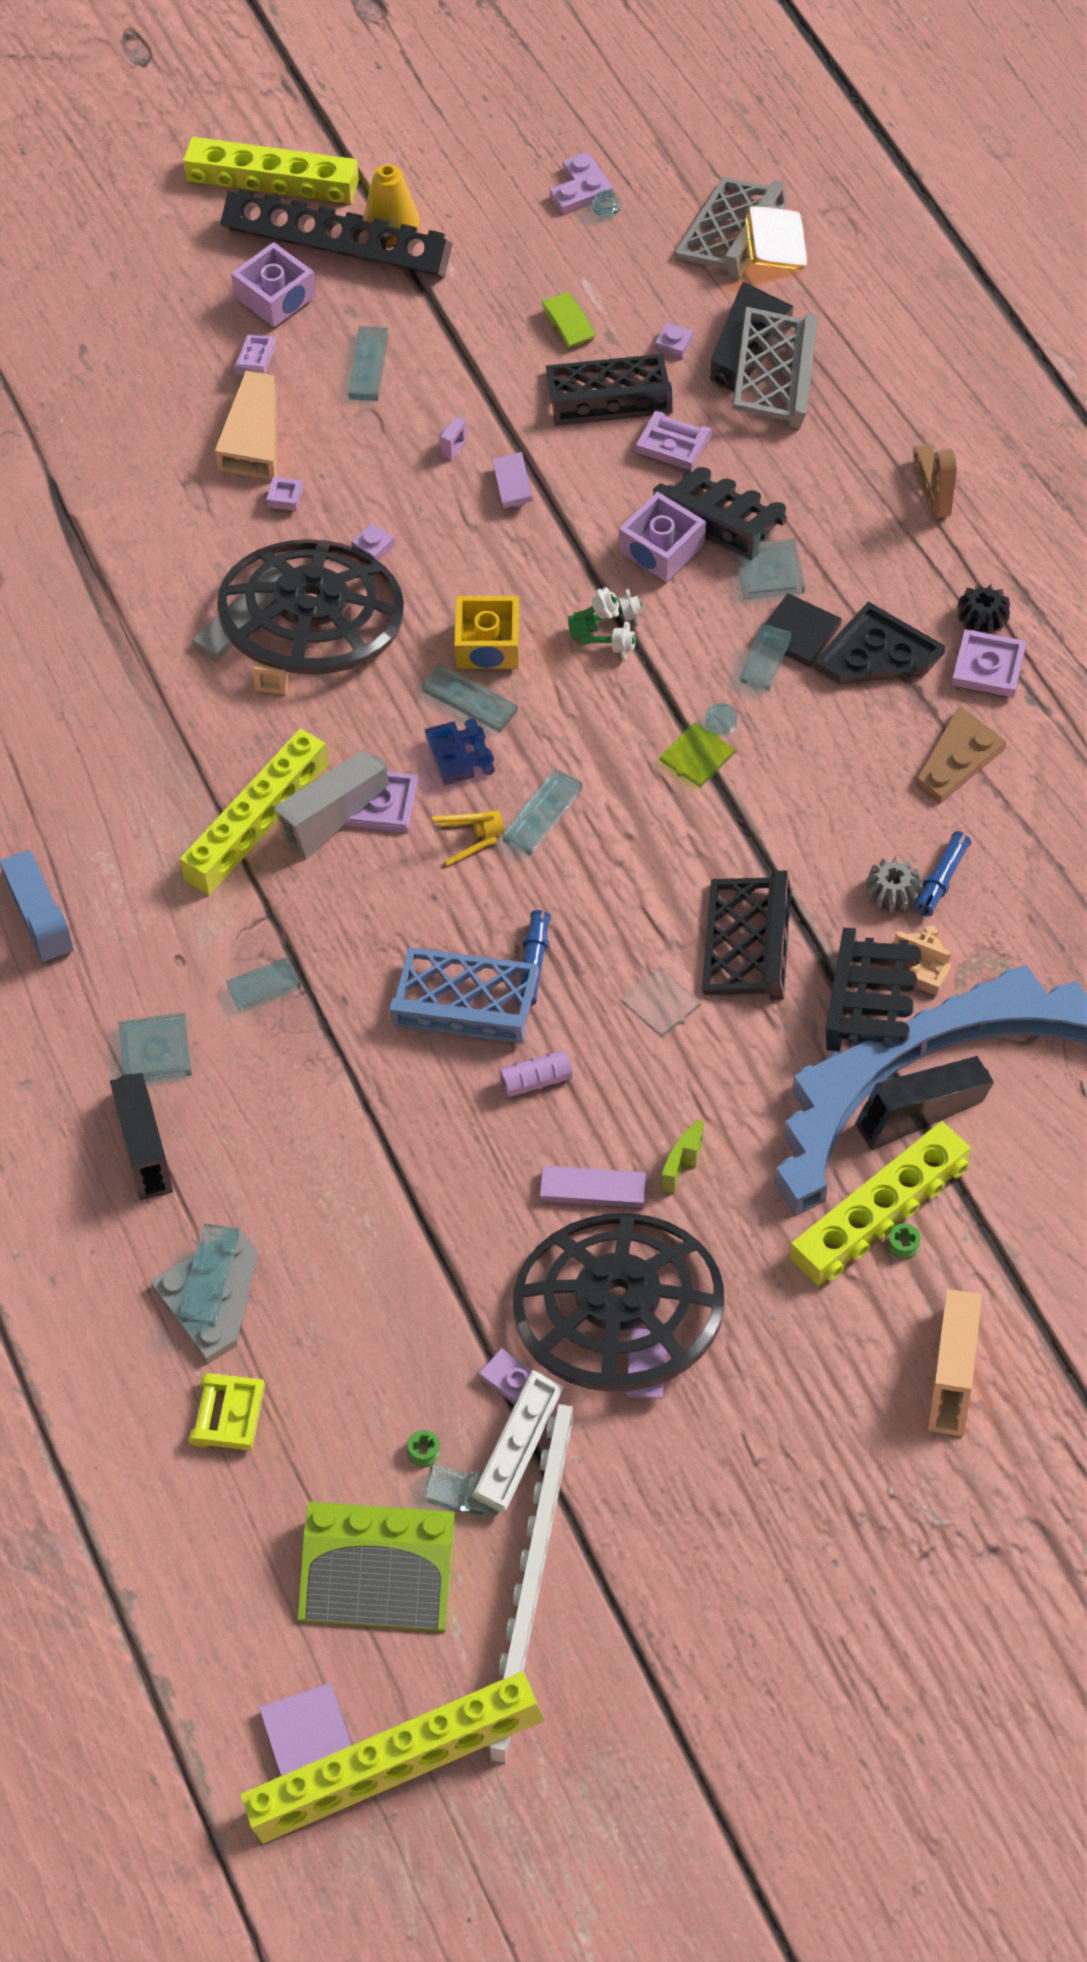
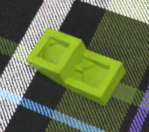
[541,291,596,350]
[661,1120,704,1194]

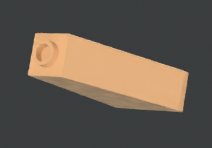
[215,371,277,480]
[928,1289,982,1437]

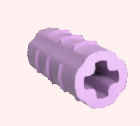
[499,1050,572,1098]

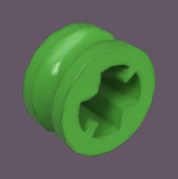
[888,1223,921,1259]
[407,1430,440,1467]

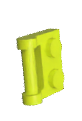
[188,1373,265,1451]

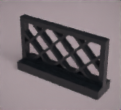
[546,354,673,425]
[702,870,792,1000]

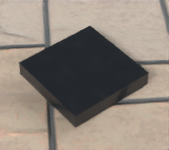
[756,593,842,667]

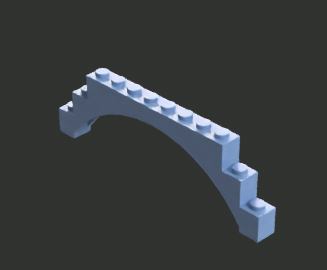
[775,964,1087,1216]

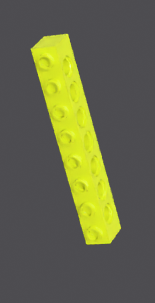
[240,1671,545,1844]

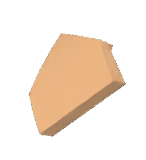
[876,925,951,996]

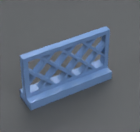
[389,947,539,1044]

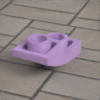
[493,452,533,508]
[626,1328,667,1399]

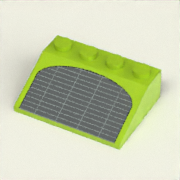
[298,1501,456,1632]

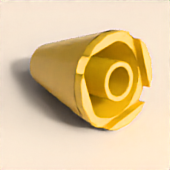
[363,164,420,246]

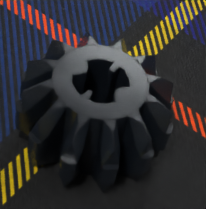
[957,583,1010,634]

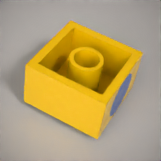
[455,596,520,669]

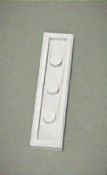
[471,1370,564,1513]

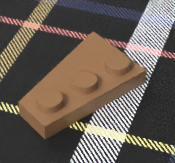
[917,705,1007,804]

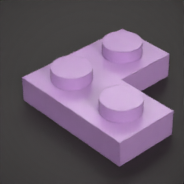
[550,152,613,215]

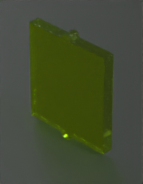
[660,722,736,788]

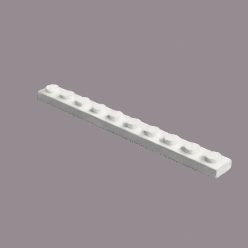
[486,1404,573,1763]

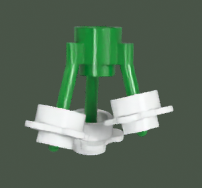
[568,587,643,659]

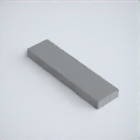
[192,567,282,661]

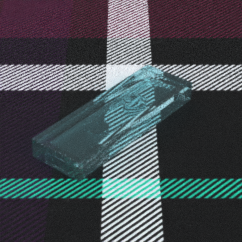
[348,326,389,401]
[422,664,518,733]
[502,768,583,856]
[179,1223,239,1327]

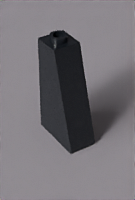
[710,282,793,392]
[855,1056,994,1150]
[110,1072,173,1200]

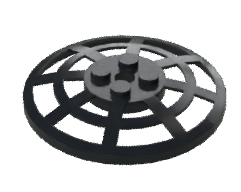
[217,539,404,675]
[513,1213,725,1392]

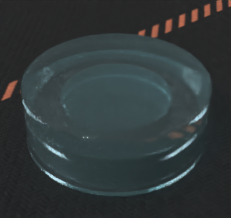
[705,703,737,735]

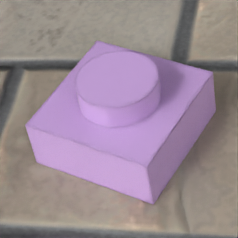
[655,322,694,359]
[439,417,467,461]
[266,476,303,511]
[351,523,395,561]

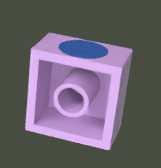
[231,242,316,327]
[619,492,706,582]

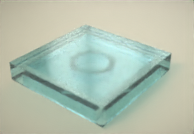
[735,538,805,600]
[118,1013,192,1082]

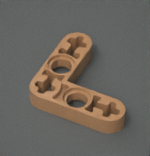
[913,444,957,519]

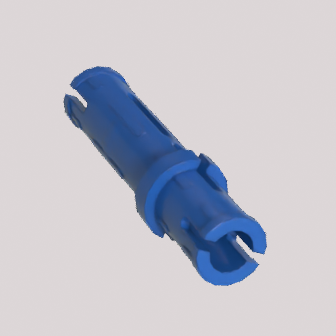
[913,831,972,917]
[515,910,551,1006]

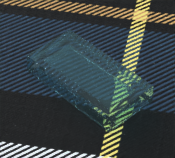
[740,623,792,691]
[226,957,301,1012]

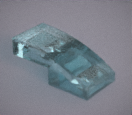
[422,1463,499,1516]

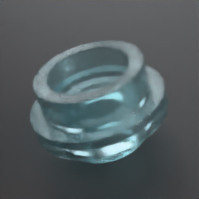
[592,190,621,217]

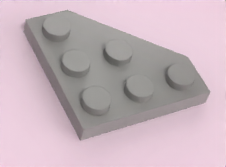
[150,1227,259,1364]

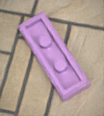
[540,1166,646,1209]

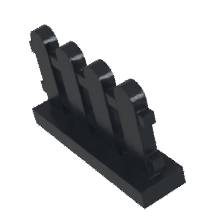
[653,467,787,561]
[825,927,921,1051]

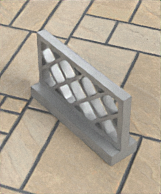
[675,177,787,280]
[732,307,818,430]

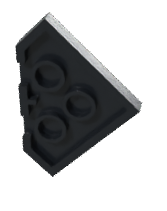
[814,601,946,684]

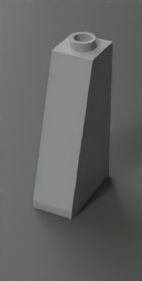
[274,749,390,859]

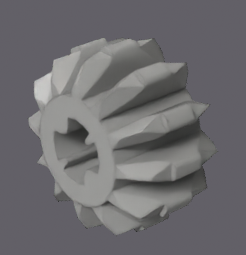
[865,857,922,913]

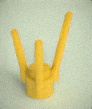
[430,810,504,866]

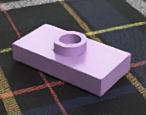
[235,335,276,376]
[479,1348,532,1405]

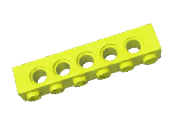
[183,137,359,204]
[180,728,328,896]
[790,1121,971,1287]

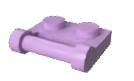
[636,411,712,471]

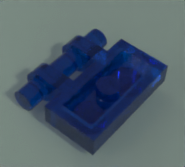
[424,718,495,786]

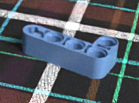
[0,849,74,962]

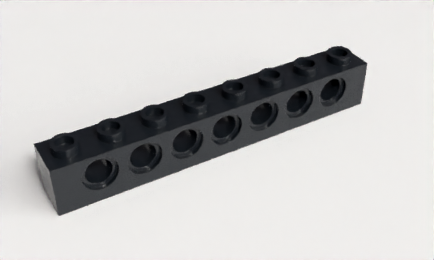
[220,188,453,277]

